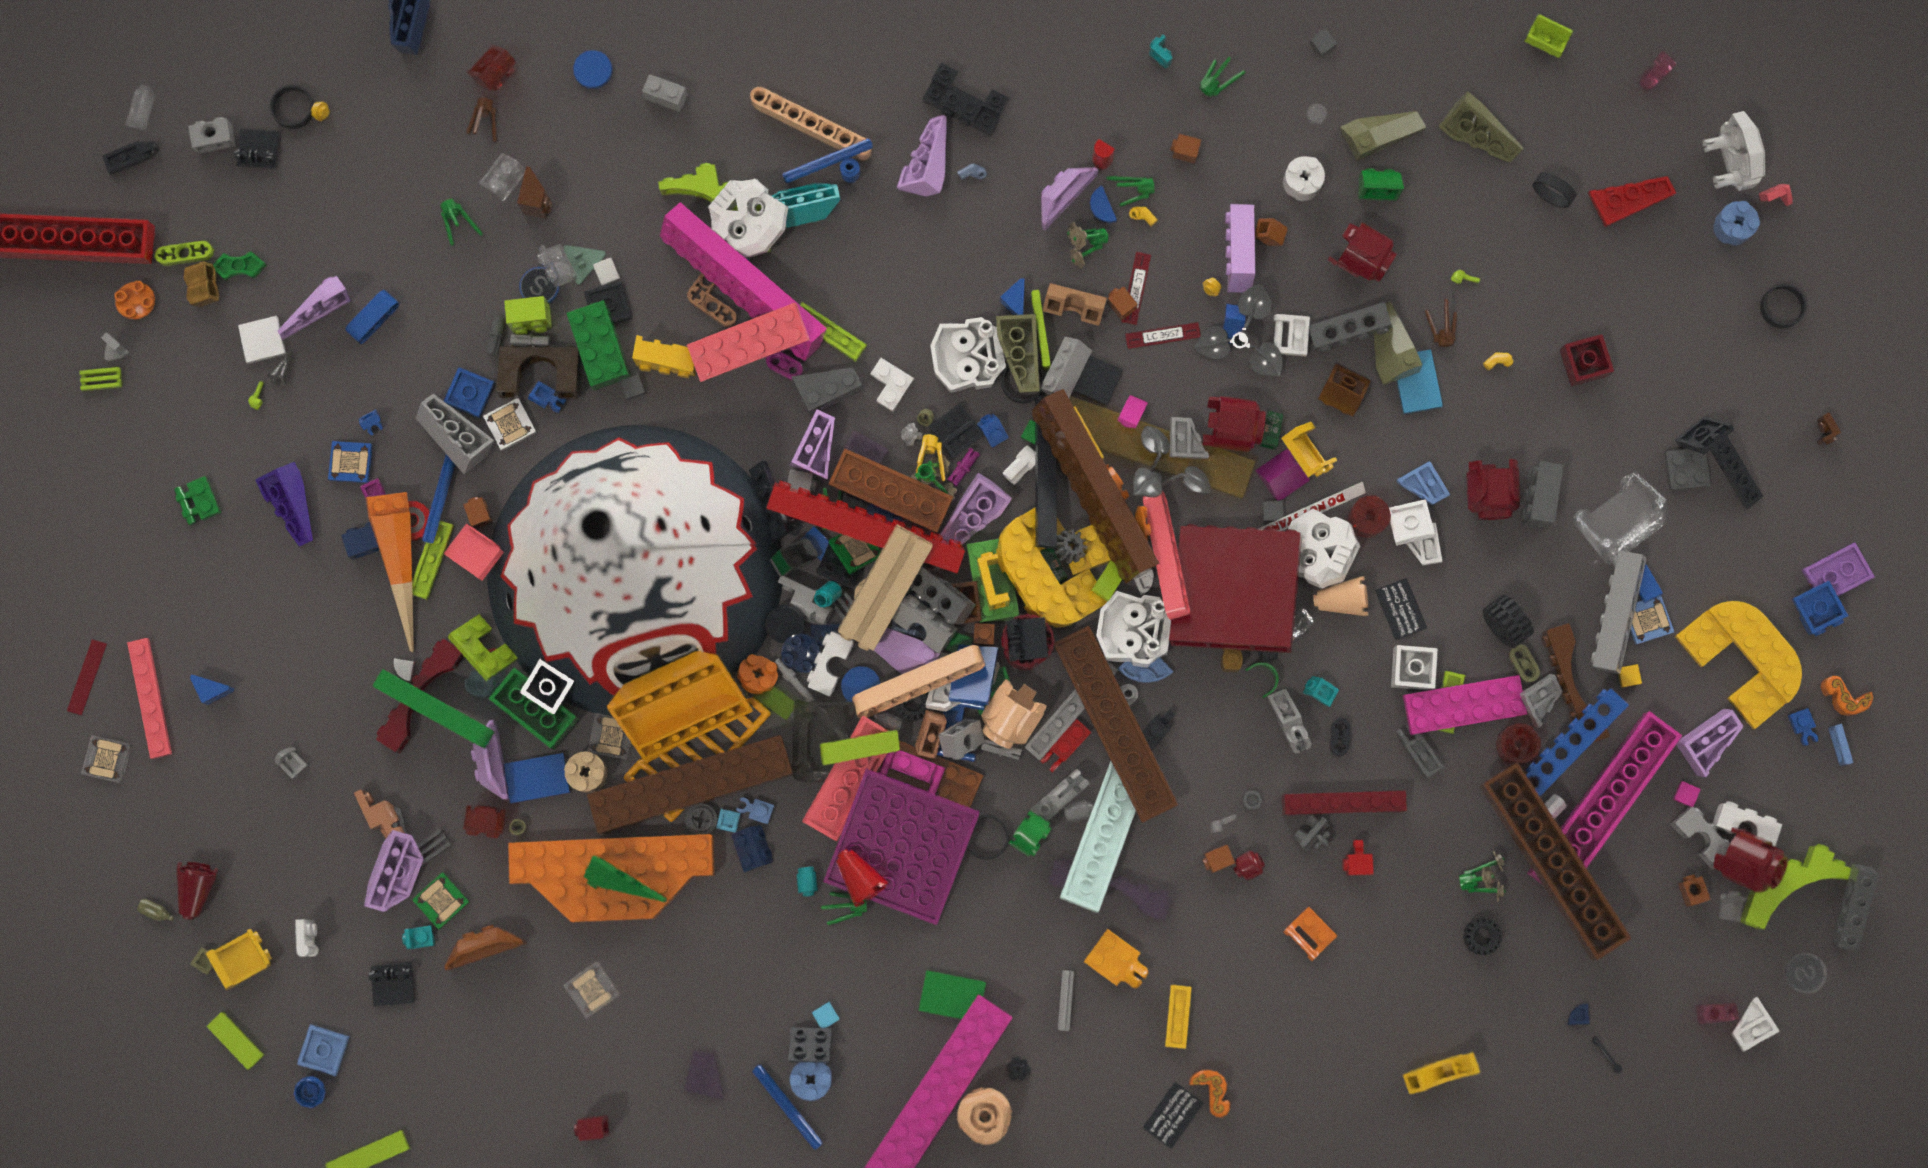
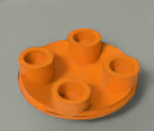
[114,281,155,319]
[1135,506,1151,542]

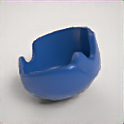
[294,1076,326,1108]

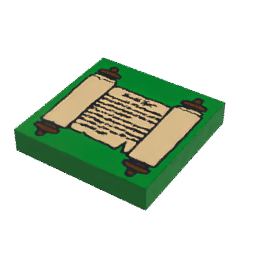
[828,534,881,574]
[412,872,470,930]

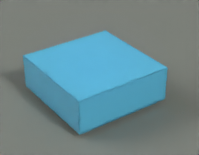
[716,809,741,833]
[812,1002,840,1028]

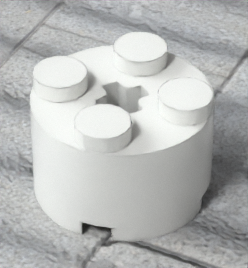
[1283,156,1325,201]

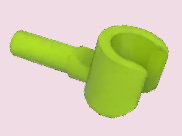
[1451,270,1480,284]
[248,381,264,410]

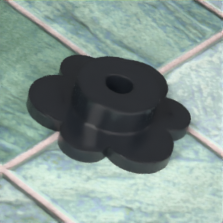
[786,515,803,536]
[1007,1057,1031,1080]

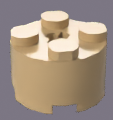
[564,752,608,793]

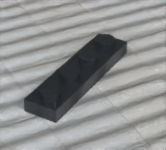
[749,461,792,540]

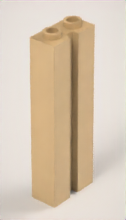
[838,524,932,651]

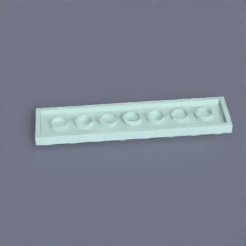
[1060,761,1135,913]

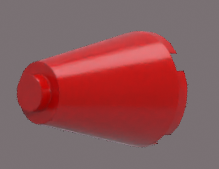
[836,849,889,908]

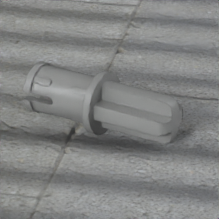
[510,333,550,347]
[981,738,1022,761]

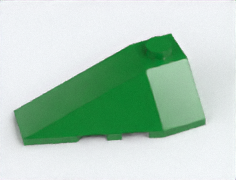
[583,855,668,902]

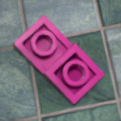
[1117,395,1148,429]

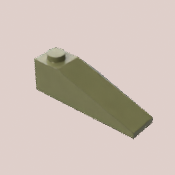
[1439,91,1523,163]
[1340,111,1426,162]
[1372,302,1422,386]
[996,314,1040,393]

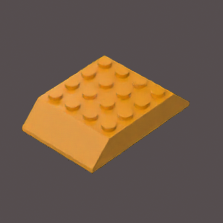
[607,651,753,761]

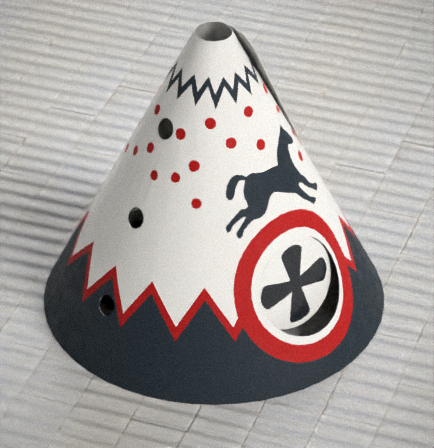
[487,425,782,717]

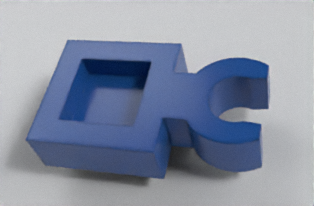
[528,381,566,413]
[1788,708,1818,746]

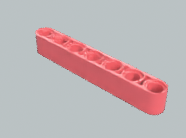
[1143,490,1190,620]

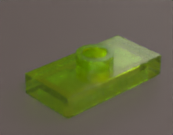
[754,687,798,721]

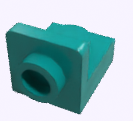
[1149,35,1173,69]
[1303,676,1339,707]
[402,925,435,949]

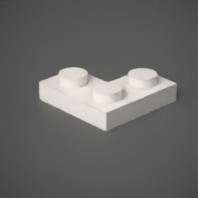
[870,358,914,412]

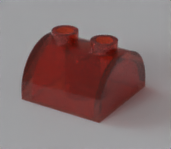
[467,44,516,91]

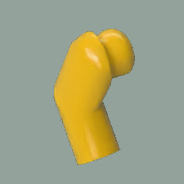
[1129,207,1158,226]
[1483,353,1514,370]

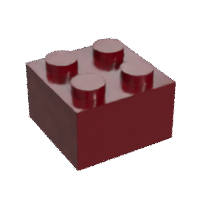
[1560,334,1614,387]

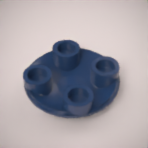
[781,634,821,673]

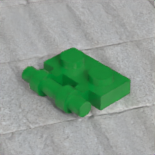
[174,476,221,525]

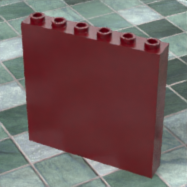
[1169,524,1302,653]

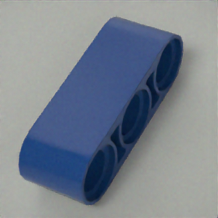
[345,290,399,344]

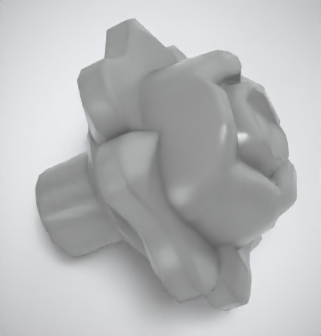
[901,423,922,446]

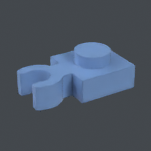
[736,798,774,825]

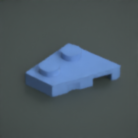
[1396,461,1450,505]

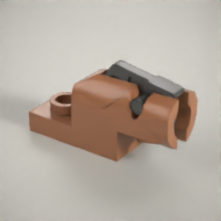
[354,789,407,838]

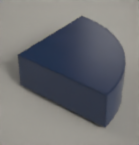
[1568,1003,1590,1025]

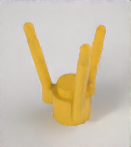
[916,434,945,481]

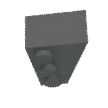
[791,368,863,416]

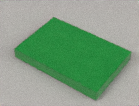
[919,970,986,1019]

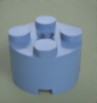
[1713,201,1760,246]
[790,1062,832,1101]

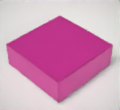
[1673,781,1701,807]

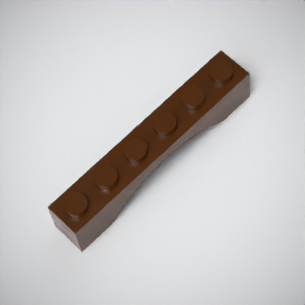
[1542,623,1610,743]

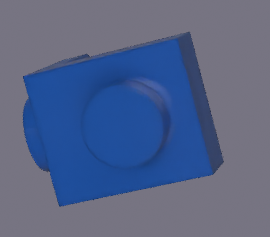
[977,414,1009,448]

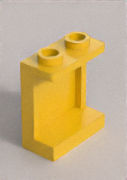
[1281,422,1337,477]
[977,552,1010,611]
[206,929,272,991]

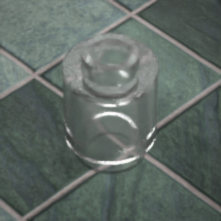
[873,711,903,733]
[1063,799,1093,823]

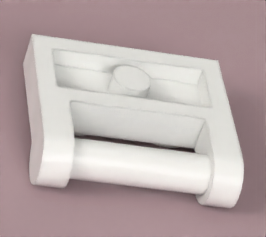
[1274,314,1310,357]
[296,919,319,957]

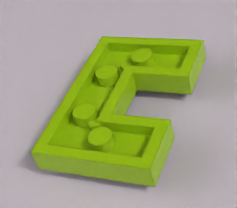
[448,614,518,682]

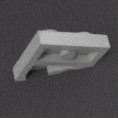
[1170,417,1209,459]
[1520,674,1562,728]

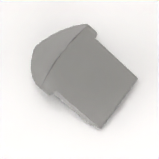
[101,332,129,361]
[275,747,309,780]

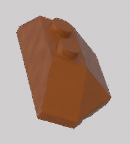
[444,925,527,970]

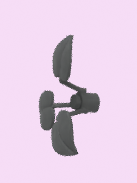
[1194,284,1283,376]
[1133,426,1211,498]

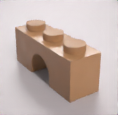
[1043,283,1107,326]

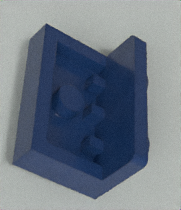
[731,825,773,873]

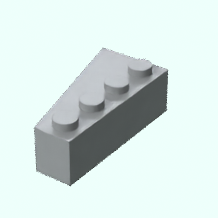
[416,394,494,475]

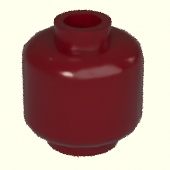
[1234,851,1265,881]

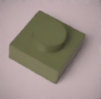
[190,947,213,976]

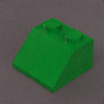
[1358,168,1404,201]

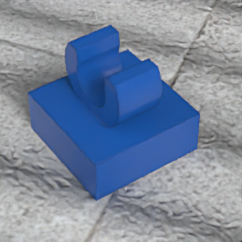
[359,409,383,435]

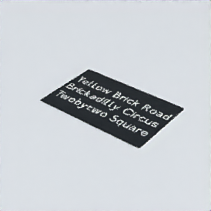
[1375,578,1427,640]
[1143,1082,1204,1149]

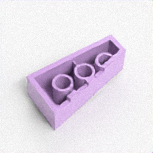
[1225,204,1255,292]

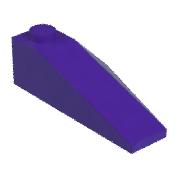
[255,462,313,546]

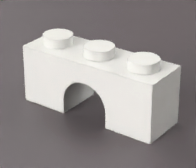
[807,631,855,696]
[1712,801,1782,847]

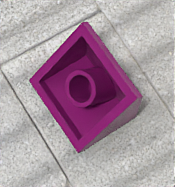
[1255,448,1310,501]

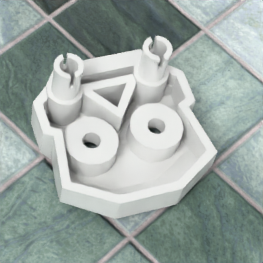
[1703,111,1765,191]
[708,179,788,259]
[931,317,1006,393]
[1288,508,1361,589]
[1096,591,1171,668]

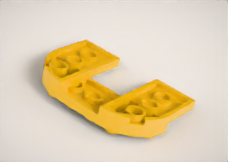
[996,508,1107,627]
[1674,601,1802,729]

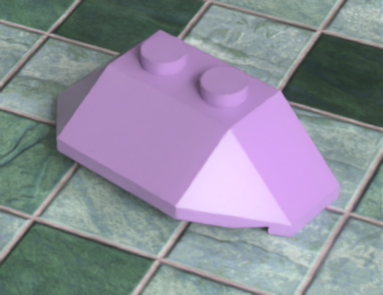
[1041,167,1098,230]
[471,720,509,801]
[364,830,423,912]

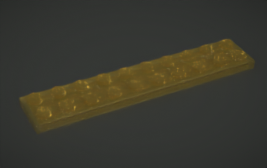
[1069,396,1256,499]

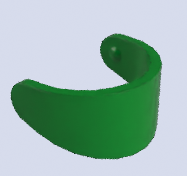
[1245,662,1279,699]

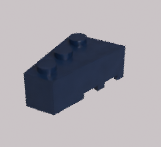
[388,0,431,55]

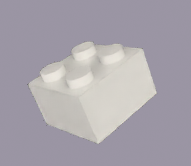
[1391,645,1437,691]

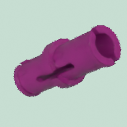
[947,448,980,487]

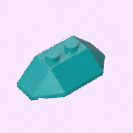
[772,183,841,228]

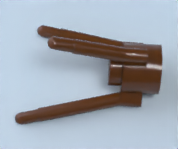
[466,98,497,142]
[1425,298,1457,347]

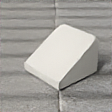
[593,258,620,286]

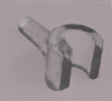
[1210,814,1237,833]

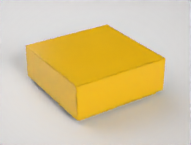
[1618,664,1642,688]

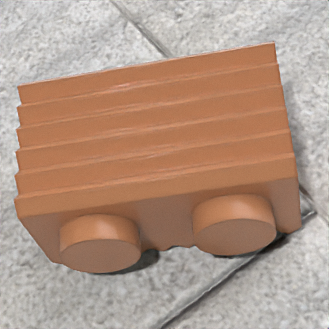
[915,710,947,758]

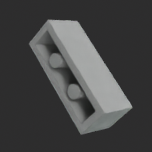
[1040,337,1092,398]

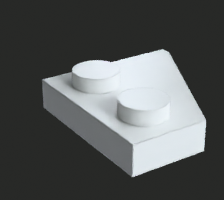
[1406,523,1442,566]
[1732,997,1779,1052]

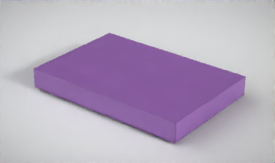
[1802,542,1875,596]

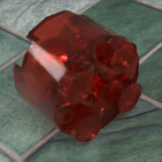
[1348,495,1391,538]
[1496,723,1541,765]
[463,805,507,838]

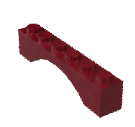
[376,639,464,754]
[1282,791,1407,816]

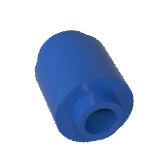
[840,158,860,183]

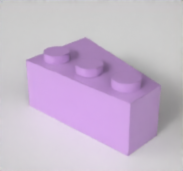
[790,409,835,482]
[1676,709,1744,777]

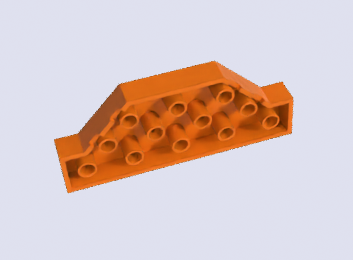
[509,834,715,922]

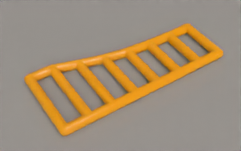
[623,696,771,822]

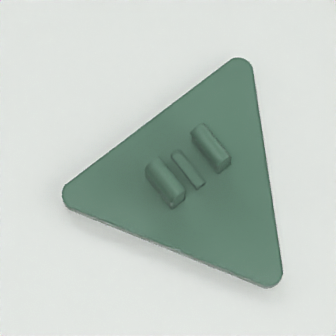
[563,245,606,285]

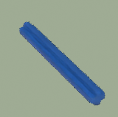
[783,139,873,183]
[422,454,455,544]
[752,1065,823,1149]

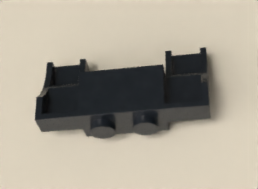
[923,63,1009,137]

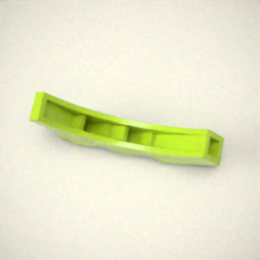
[658,163,771,252]
[1739,844,1851,929]

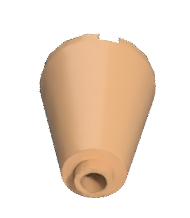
[1313,576,1368,616]

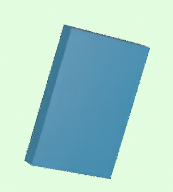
[1396,350,1443,414]

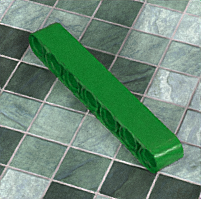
[372,669,495,749]

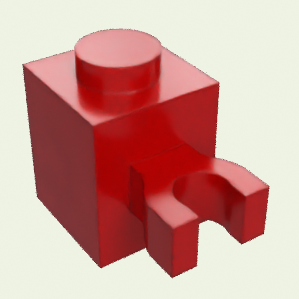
[1342,840,1373,876]

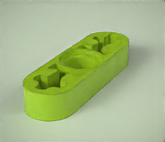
[155,241,214,266]

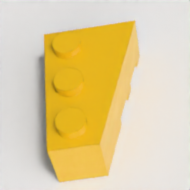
[632,335,696,378]

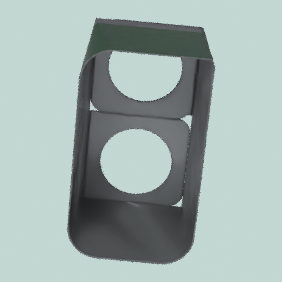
[770,539,818,577]

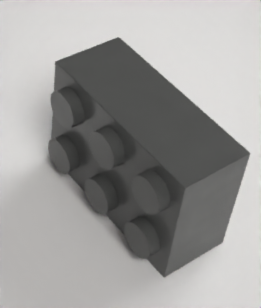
[1520,461,1564,530]

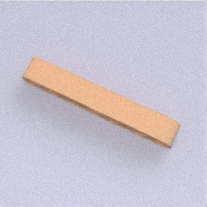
[750,87,872,161]
[852,645,985,719]

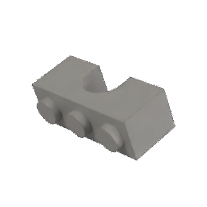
[892,594,957,654]
[1670,807,1730,869]

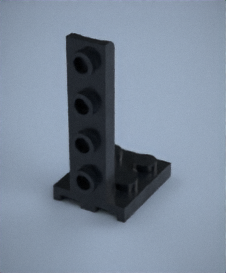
[1675,416,1763,509]

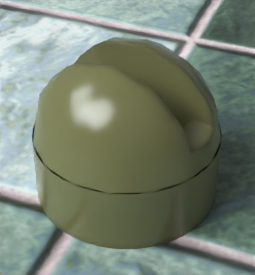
[917,408,934,426]
[508,819,526,836]

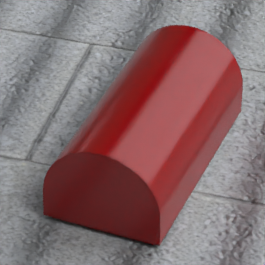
[1092,139,1115,169]

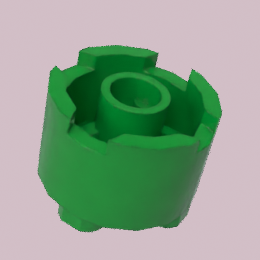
[1008,810,1052,857]

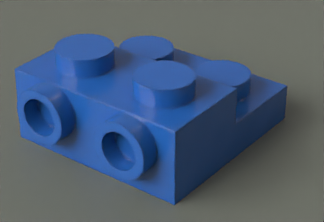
[1792,581,1848,637]

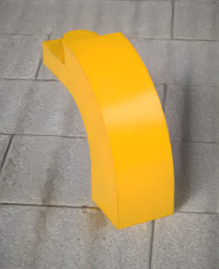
[1403,1052,1480,1094]

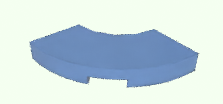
[1117,657,1173,683]

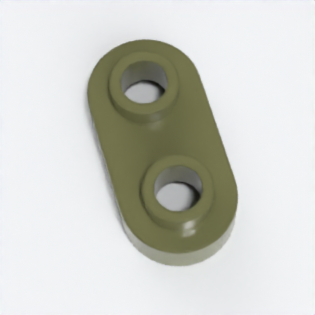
[1508,644,1540,683]

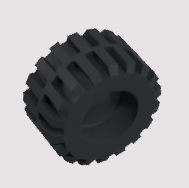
[1482,594,1534,649]

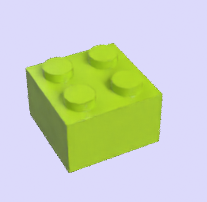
[504,296,552,335]

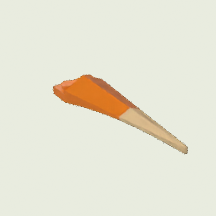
[366,492,414,652]

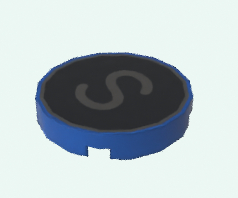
[520,267,559,304]

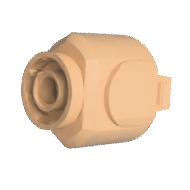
[981,679,1047,749]
[958,1087,1012,1144]

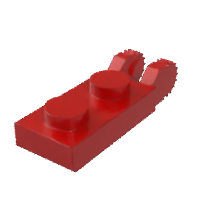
[1040,719,1091,773]

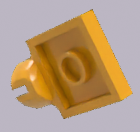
[1084,929,1149,988]

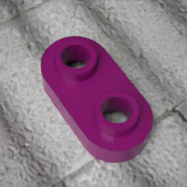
[766,352,803,381]

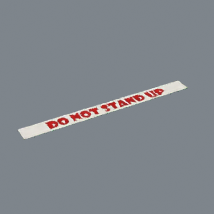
[1257,482,1366,531]

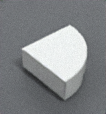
[1134,570,1154,596]
[394,659,415,682]

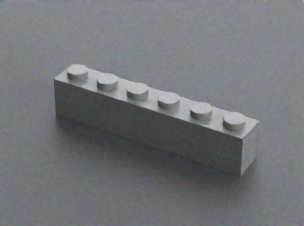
[1591,550,1647,674]

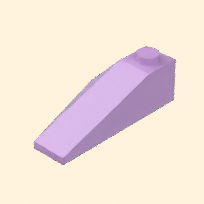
[897,115,947,196]
[939,473,1012,544]

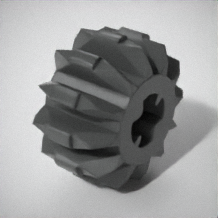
[1054,529,1088,564]

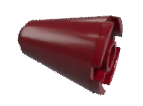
[176,862,219,920]

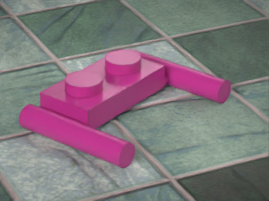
[879,750,946,794]

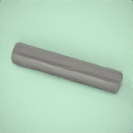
[1058,970,1074,1031]

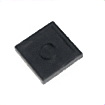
[584,281,632,324]
[1073,356,1123,406]

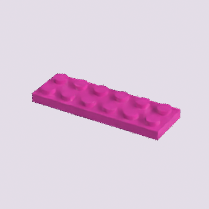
[1403,675,1527,735]

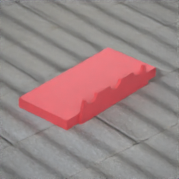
[444,523,504,581]

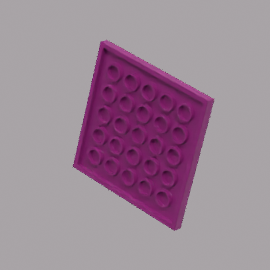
[823,768,980,925]

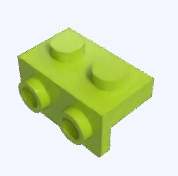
[1525,14,1573,58]

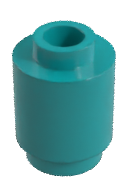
[814,581,842,607]
[796,867,818,897]

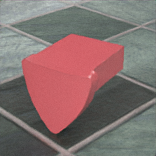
[1759,184,1793,206]

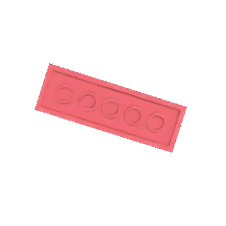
[687,303,810,382]
[802,716,888,842]

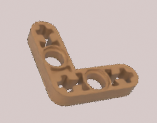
[687,273,737,327]

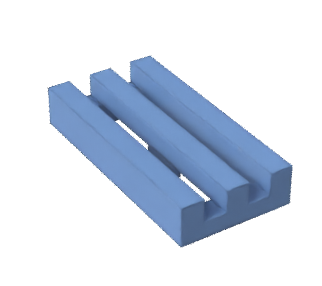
[1828,724,1853,766]

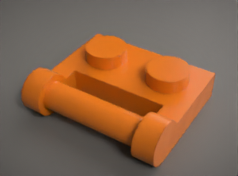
[1283,906,1337,961]

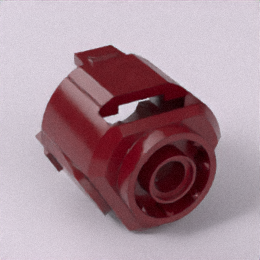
[1328,222,1397,282]
[1202,396,1266,452]
[1466,459,1521,520]
[1001,614,1054,671]
[1713,827,1788,893]

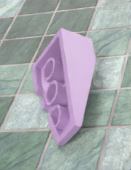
[277,276,351,340]
[874,628,941,675]

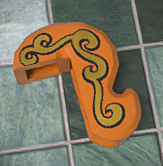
[1821,676,1873,716]
[1189,1070,1230,1118]

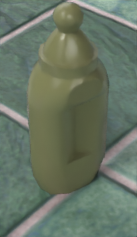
[137,899,174,921]

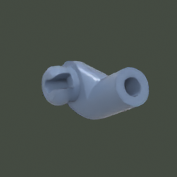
[957,164,987,180]

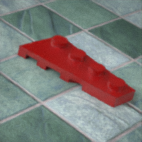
[1588,176,1676,227]

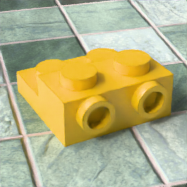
[1068,525,1110,576]

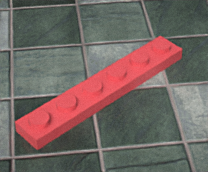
[127,638,172,759]

